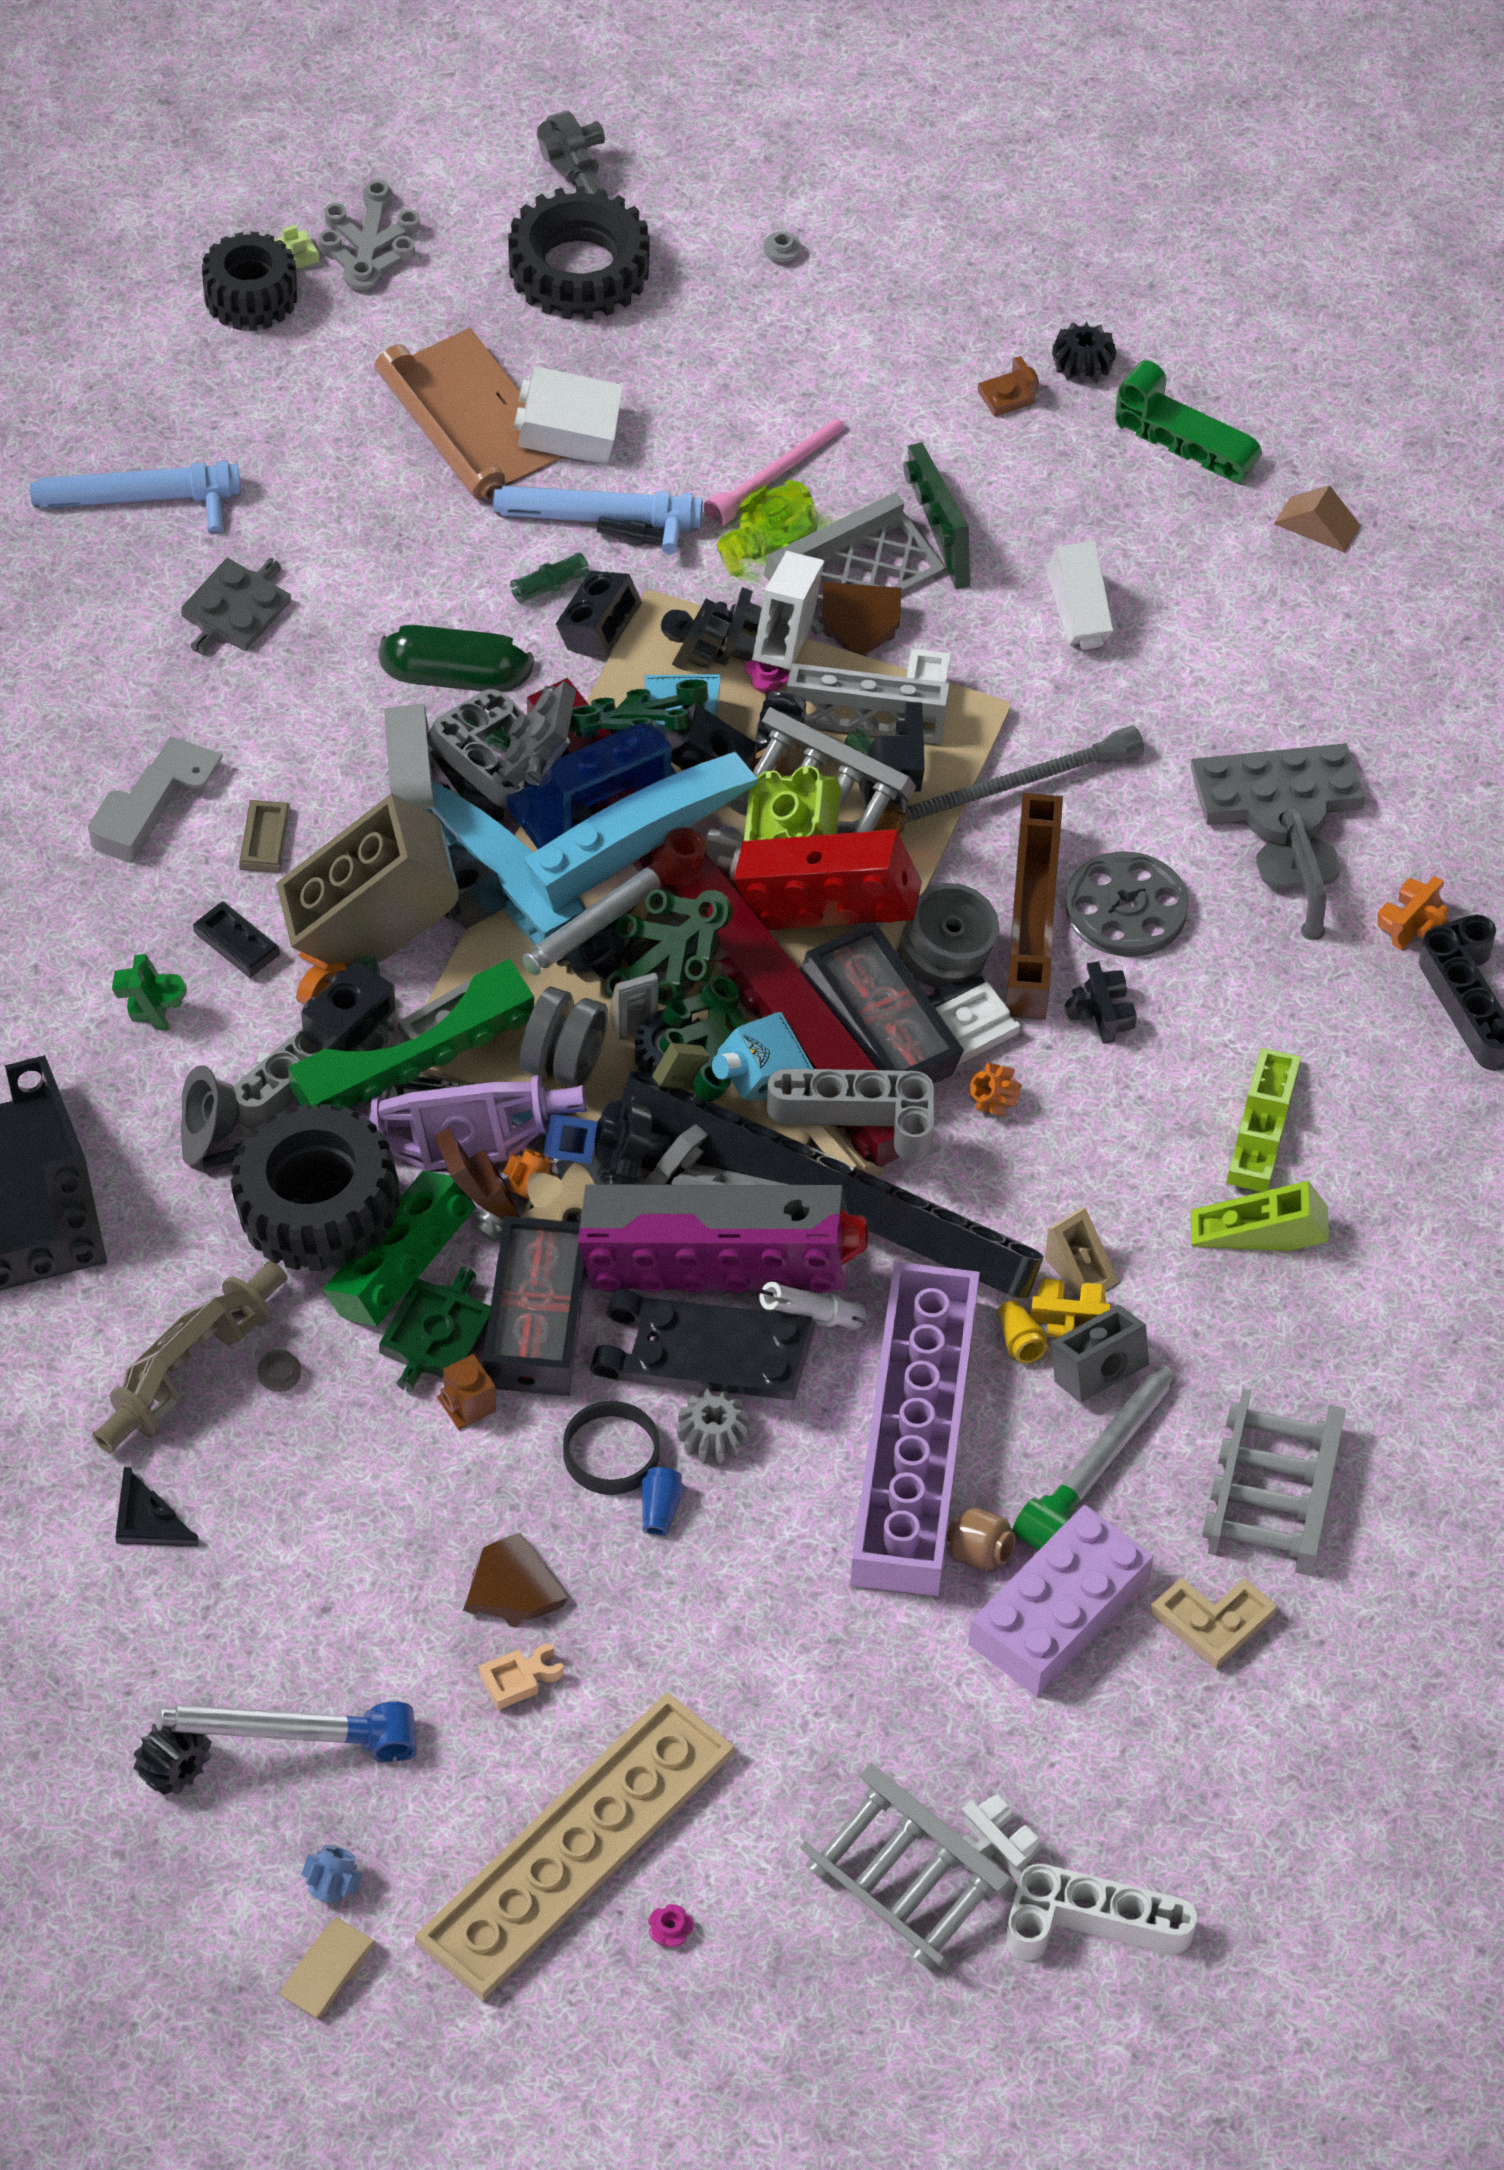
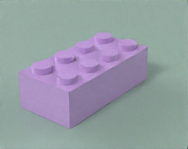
[968,1504,1154,1697]

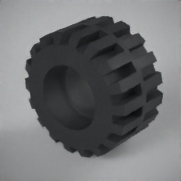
[202,232,298,331]

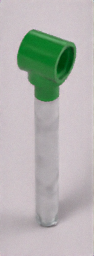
[1012,1365,1177,1551]

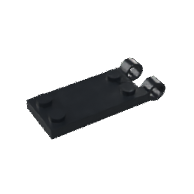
[590,1289,815,1401]

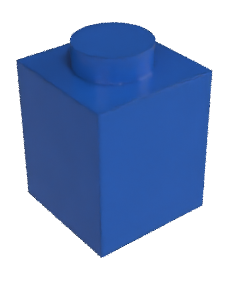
[543,1114,597,1164]

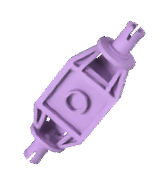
[358,1075,587,1171]

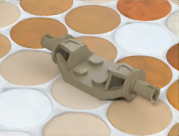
[92,1261,288,1454]

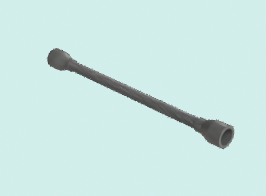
[837,725,1144,834]

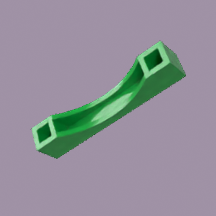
[288,958,534,1112]

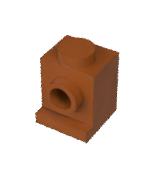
[437,1354,496,1430]

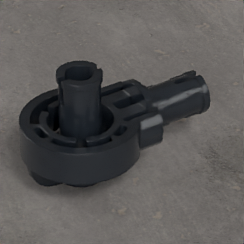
[556,906,635,983]
[595,1099,670,1185]

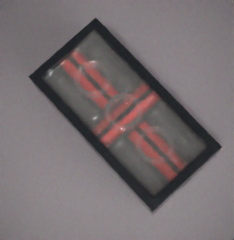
[799,921,964,1084]
[482,1215,587,1396]

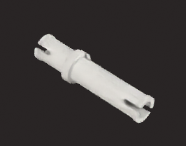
[760,1282,866,1330]

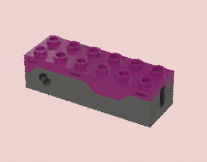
[578,1185,868,1293]

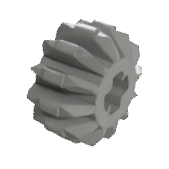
[677,1388,751,1465]

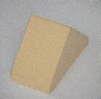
[1045,1207,1119,1297]

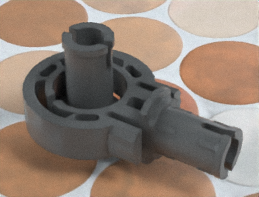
[536,110,609,198]

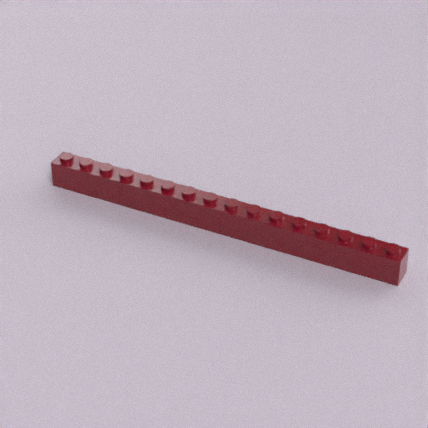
[527,678,916,1167]

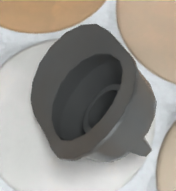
[180,1065,238,1165]

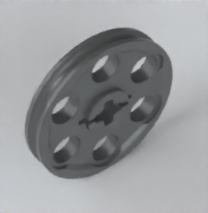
[1066,851,1188,957]

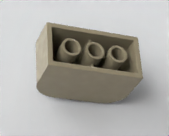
[276,793,459,969]

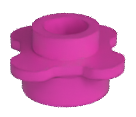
[745,660,790,694]

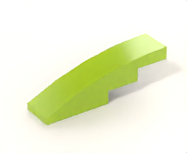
[1226,1047,1301,1192]

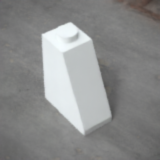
[1046,541,1113,650]

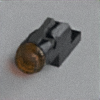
[858,702,925,834]

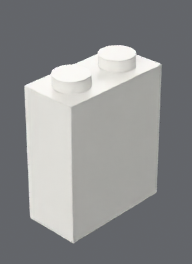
[513,365,623,463]
[752,551,824,669]

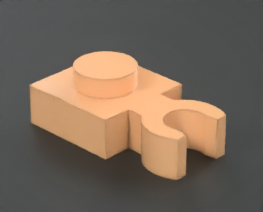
[478,1644,564,1711]

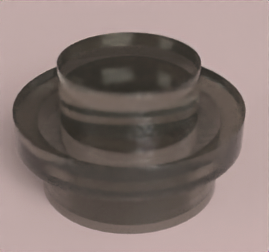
[257,1349,301,1392]

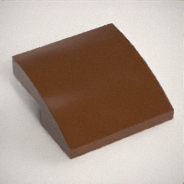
[435,1127,520,1220]

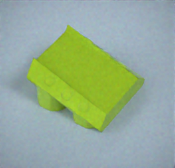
[744,766,843,841]

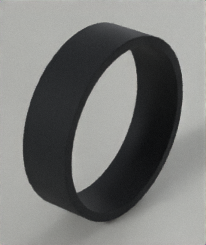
[563,1401,660,1495]

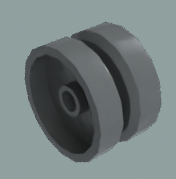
[899,883,1000,988]
[519,986,608,1088]

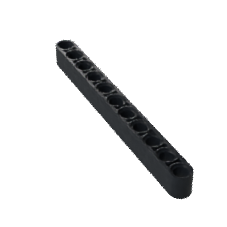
[621,1071,1044,1298]

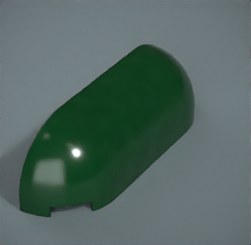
[378,625,535,692]

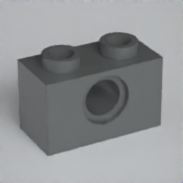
[1051,1305,1149,1402]

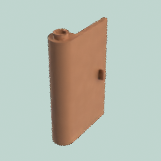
[374,328,564,500]

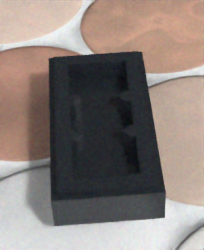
[193,901,280,978]

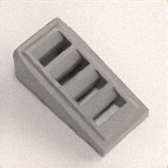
[609,973,658,1039]

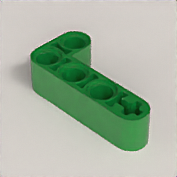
[1115,360,1262,483]

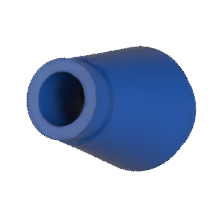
[641,1467,685,1536]

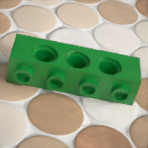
[323,1171,477,1327]

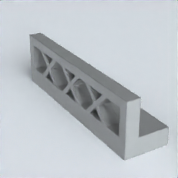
[787,663,950,745]

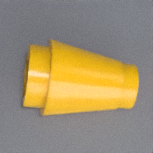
[997,1300,1048,1364]

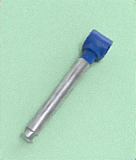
[155,1701,417,1762]

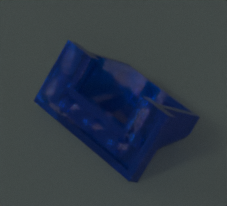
[507,723,677,849]

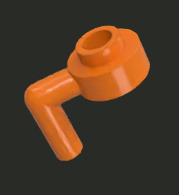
[296,952,346,1005]

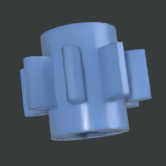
[301,1845,363,1903]

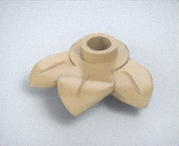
[521,1162,594,1221]

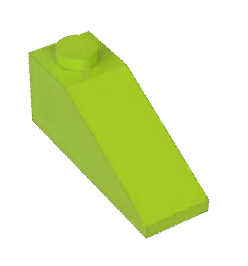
[1191,1180,1329,1251]

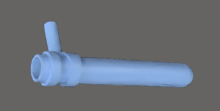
[30,460,241,533]
[493,485,703,555]

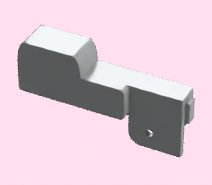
[88,736,223,863]

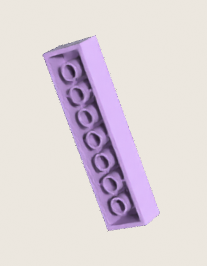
[850,1261,980,1597]

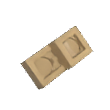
[279,1917,376,2020]

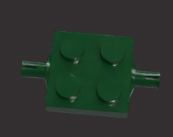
[379,1267,491,1392]

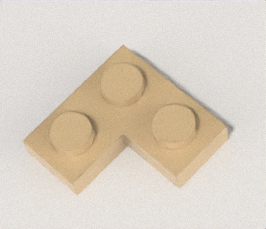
[1150,1577,1278,1669]

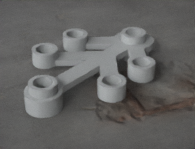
[319,180,420,291]

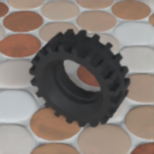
[508,186,650,320]

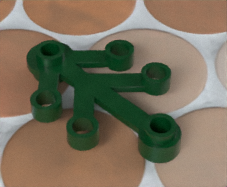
[569,679,709,739]
[606,889,733,1006]
[659,975,749,1102]

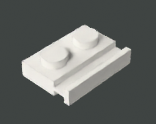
[935,982,1020,1065]

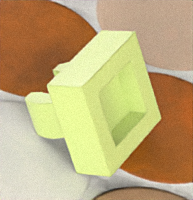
[274,225,320,270]

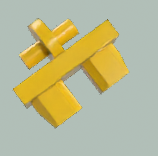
[1031,1278,1111,1337]

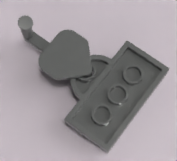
[1191,743,1365,940]

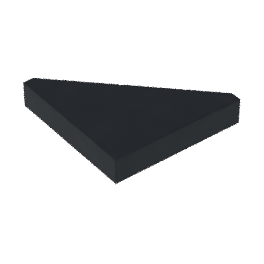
[115,1467,199,1547]

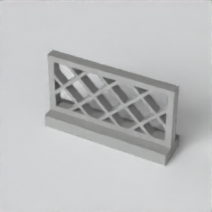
[764,492,945,636]

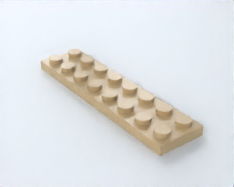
[415,1692,734,2001]

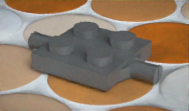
[181,557,291,655]
[504,681,576,786]

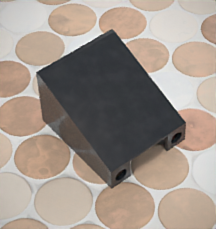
[0,1055,107,1291]

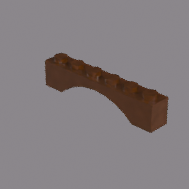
[1006,793,1063,1020]

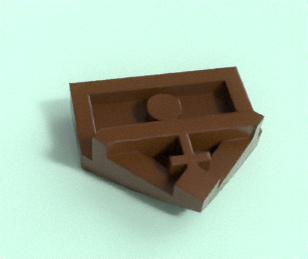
[821,582,902,657]
[463,1533,568,1628]

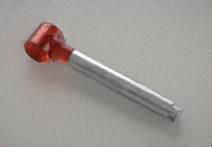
[522,827,706,975]

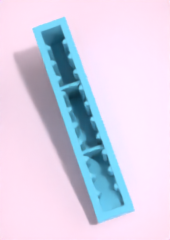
[524,752,758,912]
[424,782,586,946]

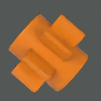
[969,1062,1022,1116]
[503,1149,559,1199]

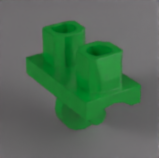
[112,954,187,1030]

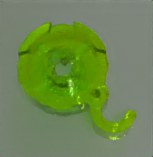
[717,480,820,577]

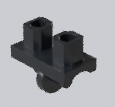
[712,587,762,666]
[660,598,731,669]
[1064,961,1137,1044]

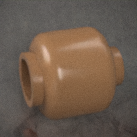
[947,1507,1016,1572]

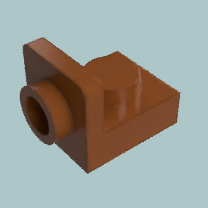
[977,356,1039,417]

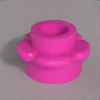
[648,1904,694,1947]

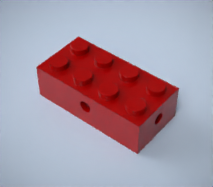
[734,829,922,931]

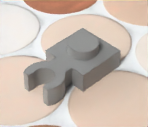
[643,1124,708,1185]

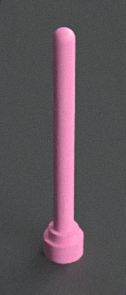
[704,419,844,527]

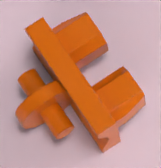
[1377,876,1450,951]

